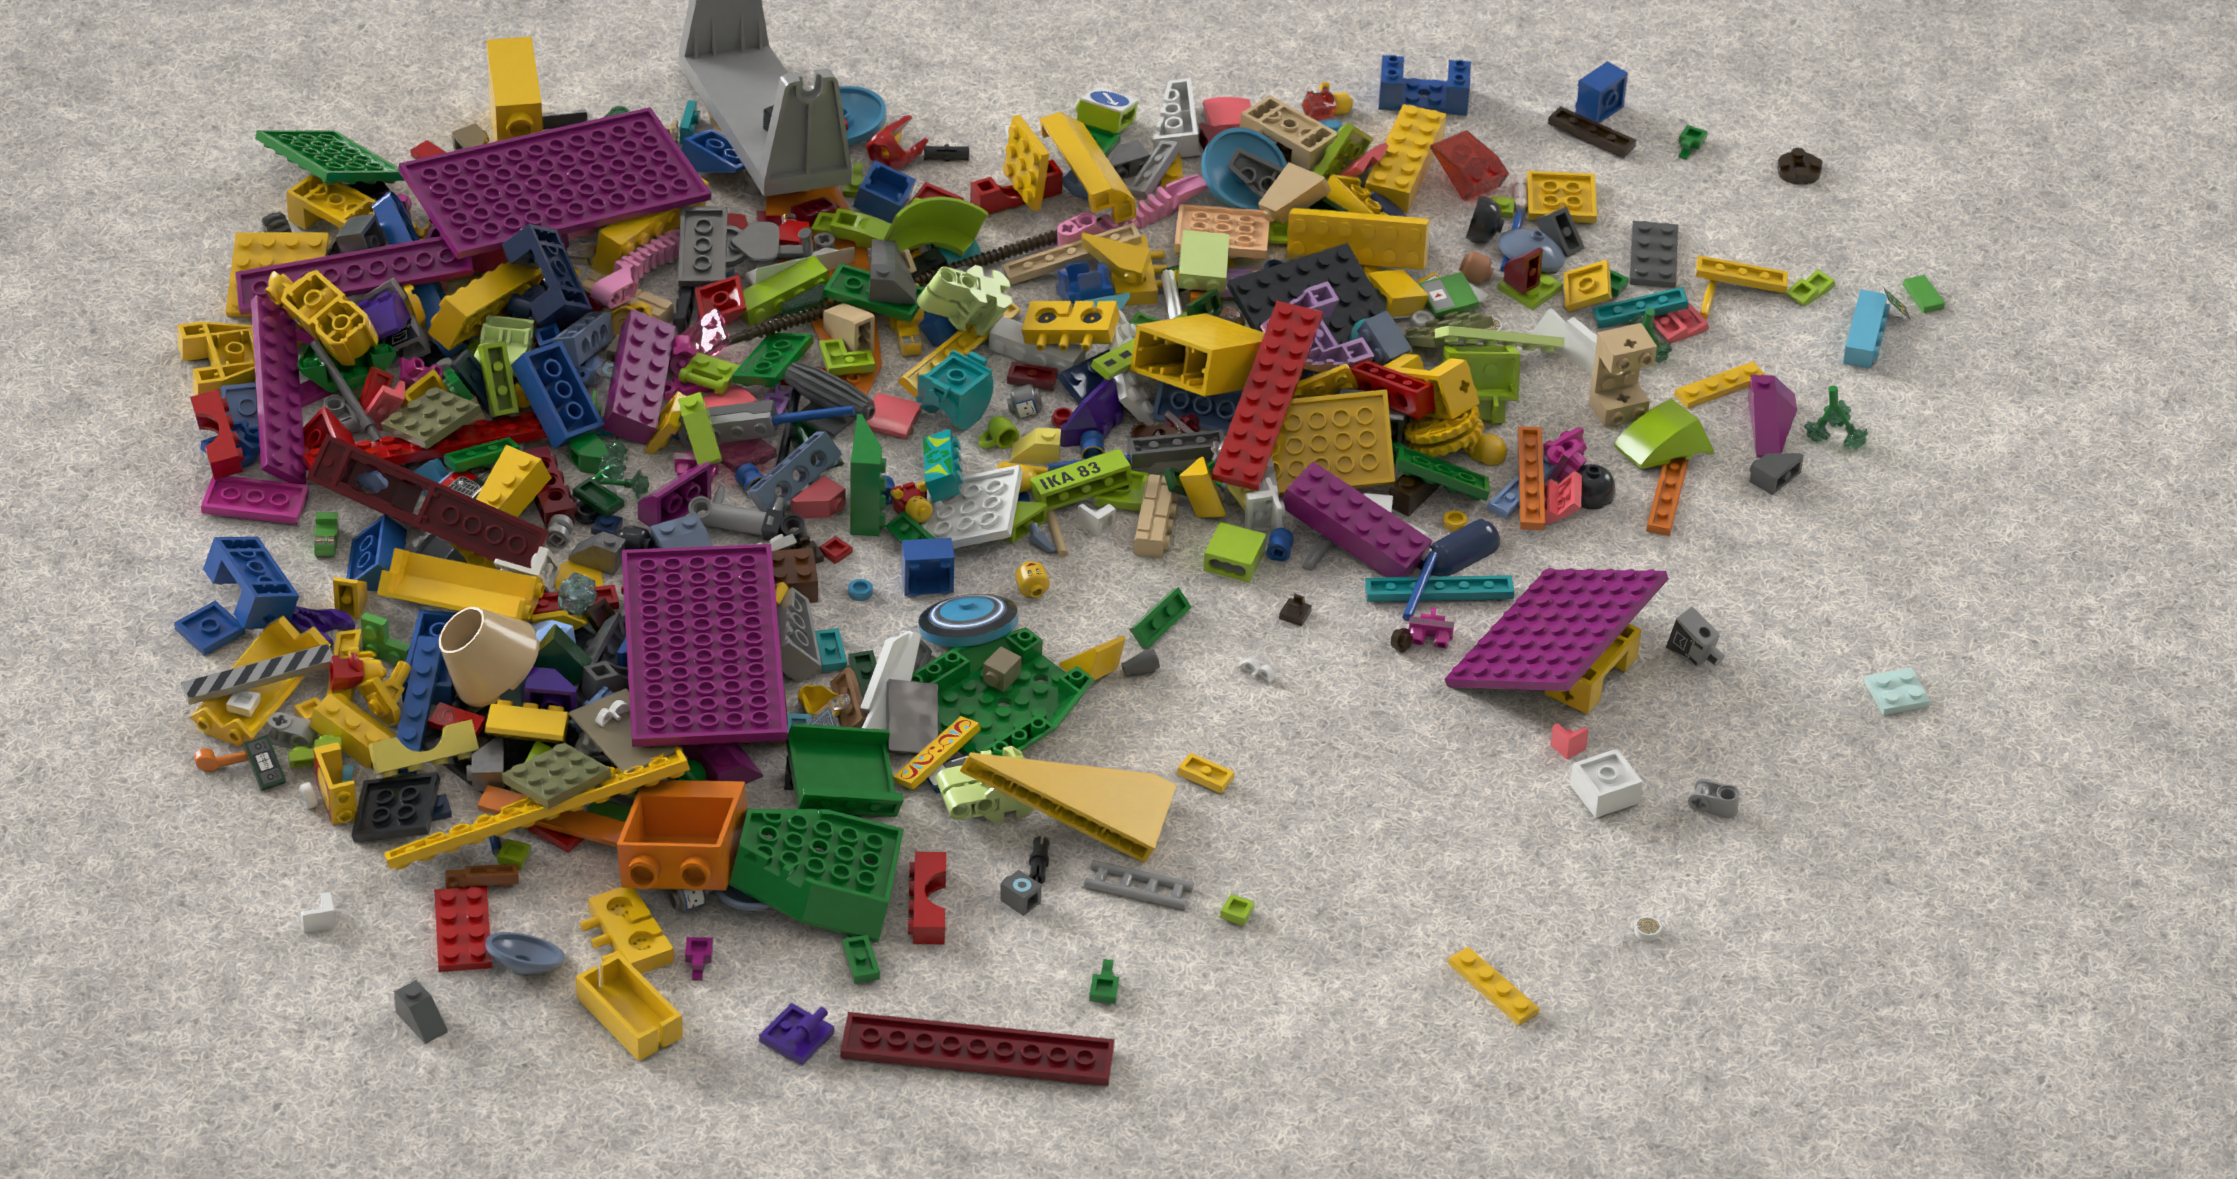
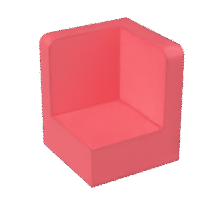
[1550,723,1589,760]

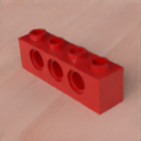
[1350,360,1435,419]

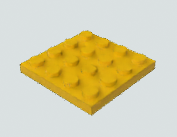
[226,232,330,317]

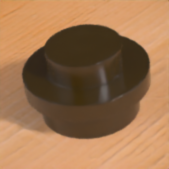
[1391,628,1413,653]

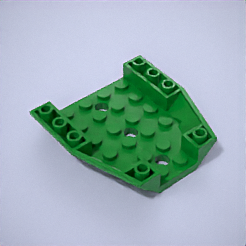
[911,627,1094,756]
[729,808,904,943]

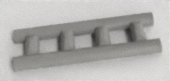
[1084,860,1194,910]

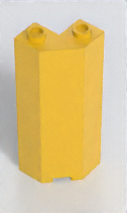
[1039,112,1137,224]
[377,548,545,623]
[190,616,331,746]

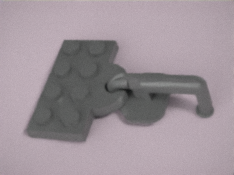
[678,207,813,286]

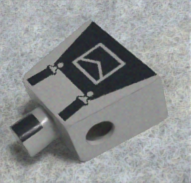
[381,317,431,369]
[1666,607,1725,667]

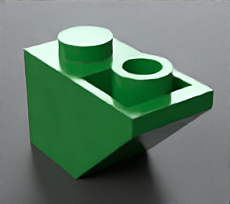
[568,431,620,477]

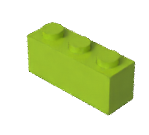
[478,341,519,418]

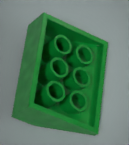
[850,414,887,537]

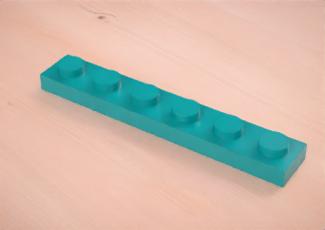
[1364,575,1514,602]

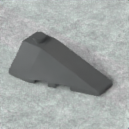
[1227,147,1284,199]
[869,239,917,305]

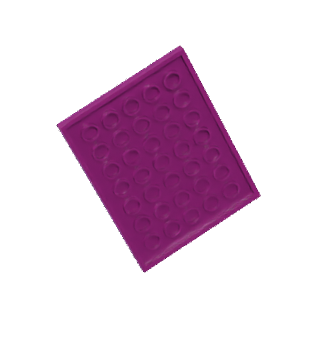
[1444,568,1669,691]

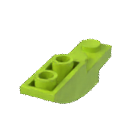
[811,208,891,248]

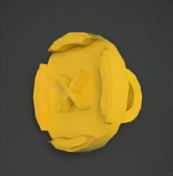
[401,284,427,329]

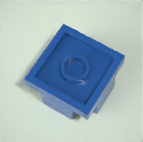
[1056,261,1114,304]

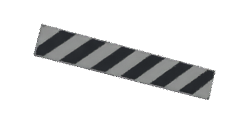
[181,644,333,705]

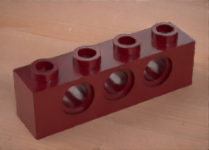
[523,446,577,530]

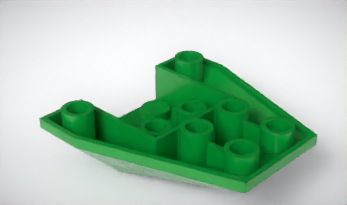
[297,342,396,392]

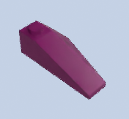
[1748,375,1797,458]

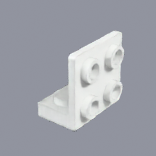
[494,546,561,592]

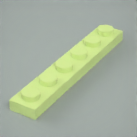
[1435,326,1564,353]

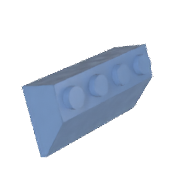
[1152,381,1244,434]

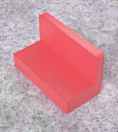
[365,380,405,431]

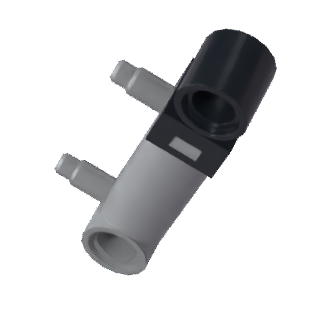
[688,485,807,546]

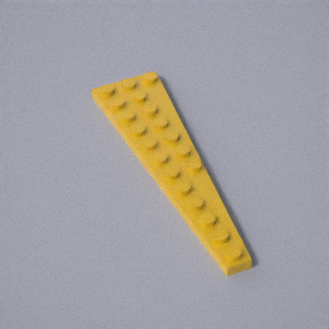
[384,746,690,870]

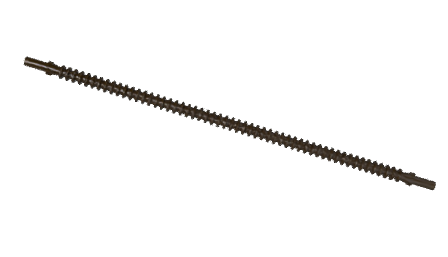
[722,215,1111,347]

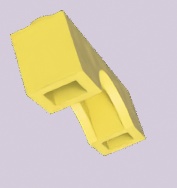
[368,719,479,778]

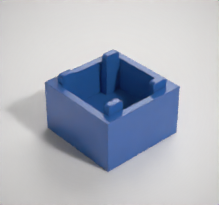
[1575,61,1628,123]
[853,161,917,224]
[901,537,955,596]

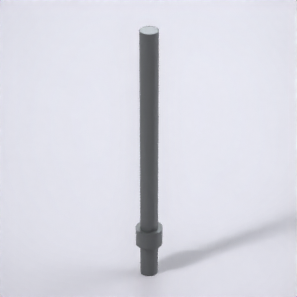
[311,340,382,442]

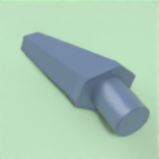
[1028,523,1057,554]

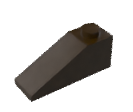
[1389,474,1441,517]

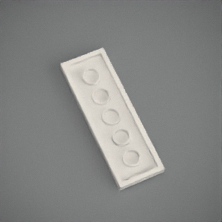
[1109,310,1154,425]

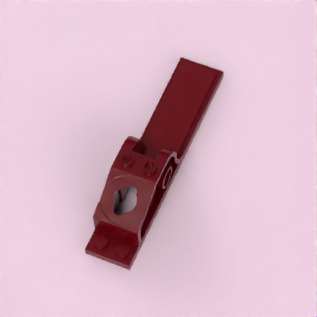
[307,434,551,569]

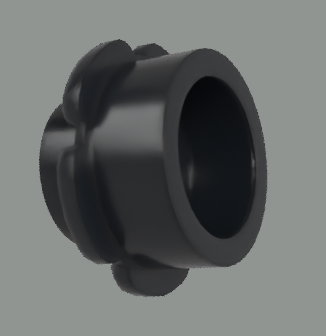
[575,503,599,525]

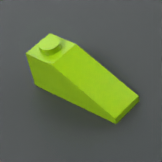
[678,392,722,465]

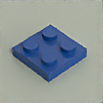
[174,600,246,656]

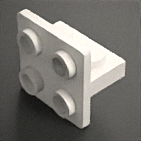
[1244,477,1285,533]

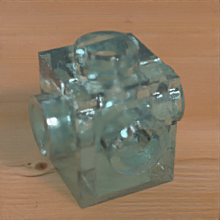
[558,572,597,617]

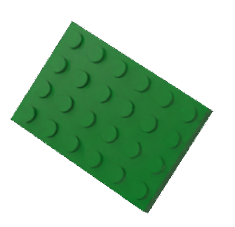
[255,130,405,184]

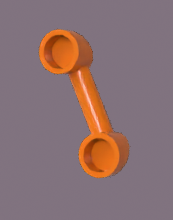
[194,737,257,772]

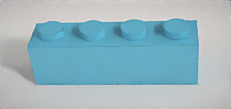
[1843,289,1891,369]

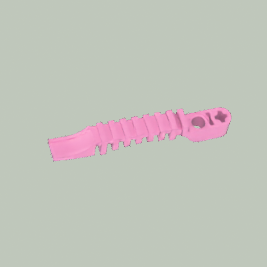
[1057,174,1209,247]
[591,229,680,309]

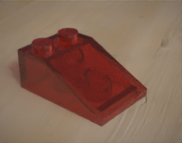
[1430,130,1509,201]

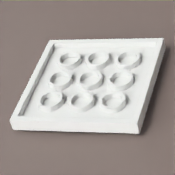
[921,465,1023,549]

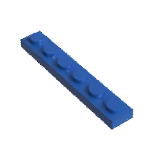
[396,636,442,774]

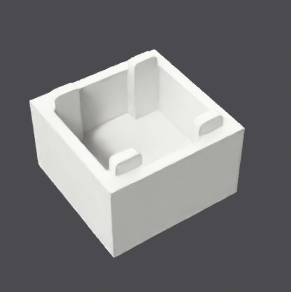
[1570,749,1643,818]

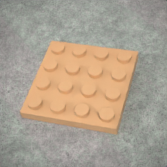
[1174,204,1270,260]

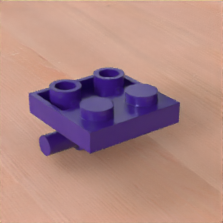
[759,1003,835,1066]

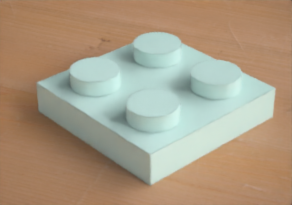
[1864,667,1931,715]

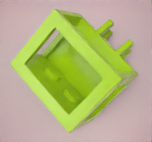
[1443,345,1520,425]

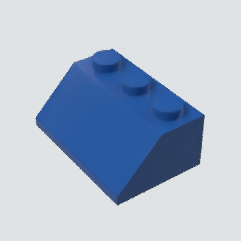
[346,514,407,591]

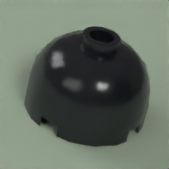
[1465,196,1505,243]
[1576,464,1616,509]

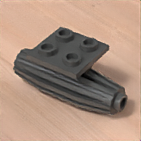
[784,362,876,437]

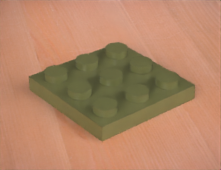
[1403,312,1494,348]
[381,387,482,449]
[502,743,612,809]

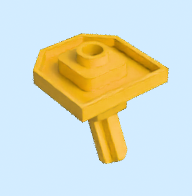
[356,661,412,727]

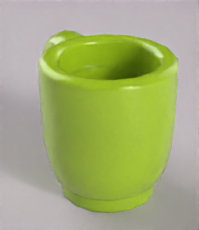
[978,416,1020,449]

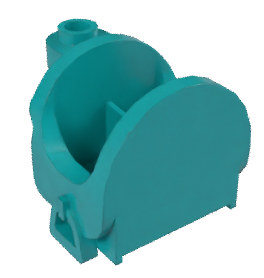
[915,350,994,430]

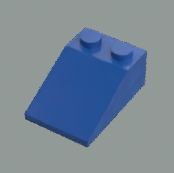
[681,129,746,172]

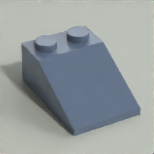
[650,513,713,549]

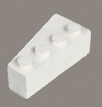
[1153,78,1200,157]

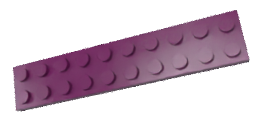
[235,236,474,315]
[251,295,307,485]

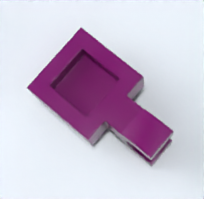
[685,937,713,981]

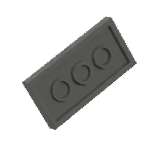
[1629,221,1678,288]

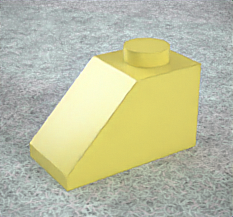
[1011,427,1061,465]

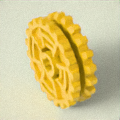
[1404,406,1485,457]

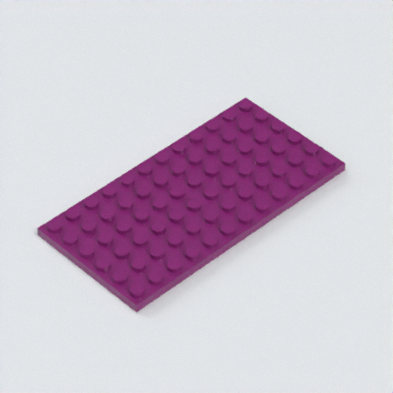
[398,107,712,259]
[622,544,788,747]

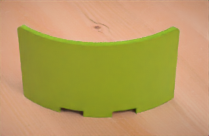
[884,197,988,257]

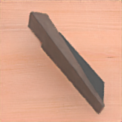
[574,612,626,709]

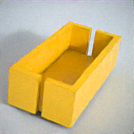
[575,953,683,1062]

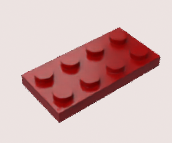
[434,886,492,972]

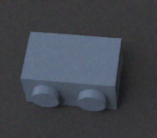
[1357,310,1412,366]

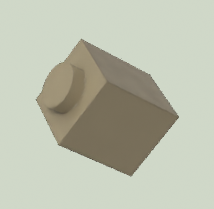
[983,646,1021,692]

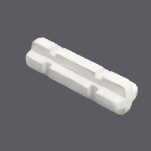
[1514,177,1528,212]

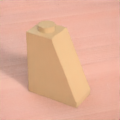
[1258,163,1331,224]
[823,303,875,353]

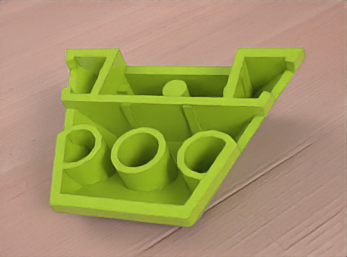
[1614,398,1714,469]

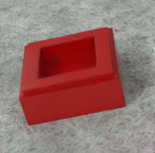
[819,536,853,564]

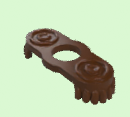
[1130,422,1183,438]

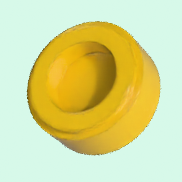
[1443,510,1468,532]

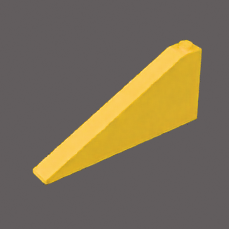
[960,752,1177,862]

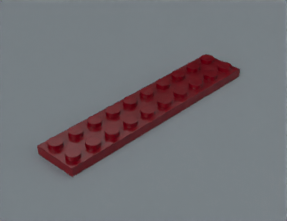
[840,1012,1115,1086]

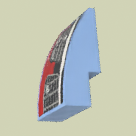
[439,466,492,499]

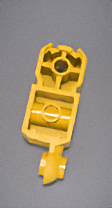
[265,270,378,366]

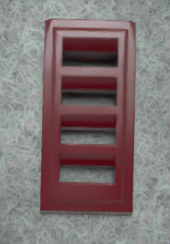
[790,196,840,228]

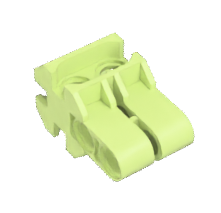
[917,265,1012,336]
[474,315,536,377]
[936,746,1034,822]

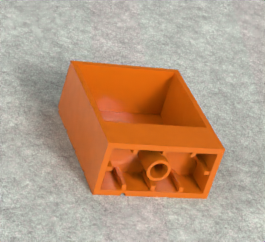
[617,780,747,890]

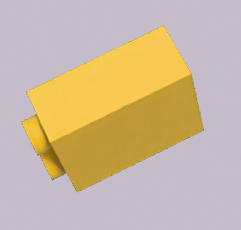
[486,36,543,142]
[1130,313,1264,396]

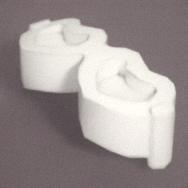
[1237,658,1276,684]
[595,700,630,728]

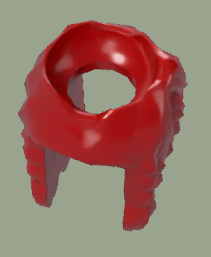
[865,115,929,171]

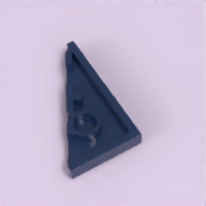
[1057,349,1110,405]

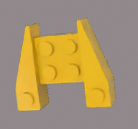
[177,321,256,396]

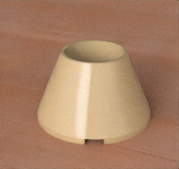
[439,607,540,707]

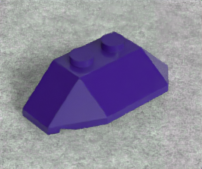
[1060,378,1125,447]

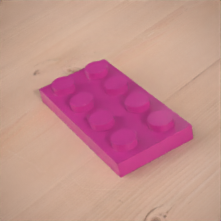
[201,476,310,525]

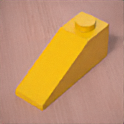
[1081,233,1150,284]

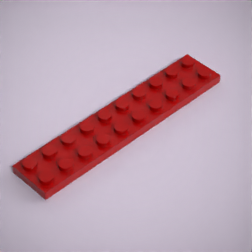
[1211,301,1323,491]
[302,411,548,471]

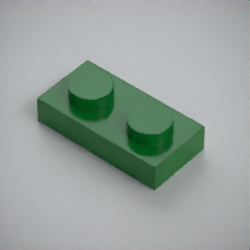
[842,935,880,984]

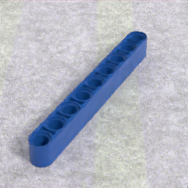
[372,191,469,359]

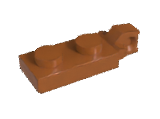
[445,864,519,889]

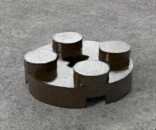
[1777,147,1823,185]

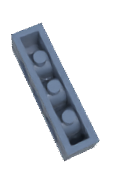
[552,311,615,368]
[746,431,843,512]

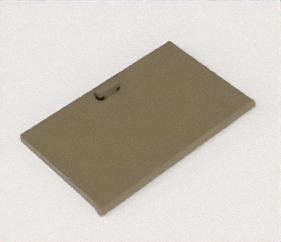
[569,688,683,774]

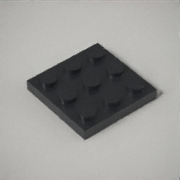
[351,772,440,843]

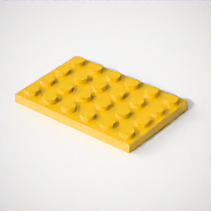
[1271,390,1395,495]

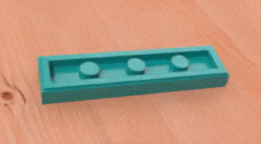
[1592,287,1689,328]

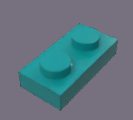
[679,100,701,145]
[815,628,847,672]

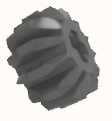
[261,212,292,232]

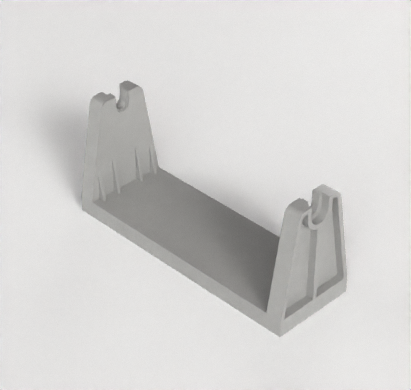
[679,0,852,196]

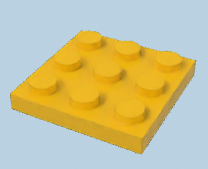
[1003,115,1050,211]
[1526,170,1597,223]

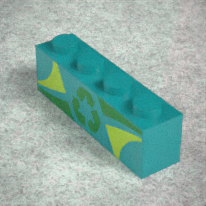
[923,429,964,503]

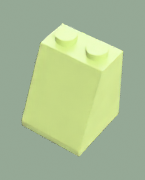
[1178,230,1229,292]

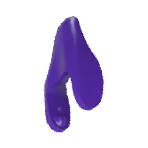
[290,606,355,648]

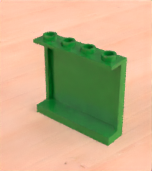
[786,723,904,817]

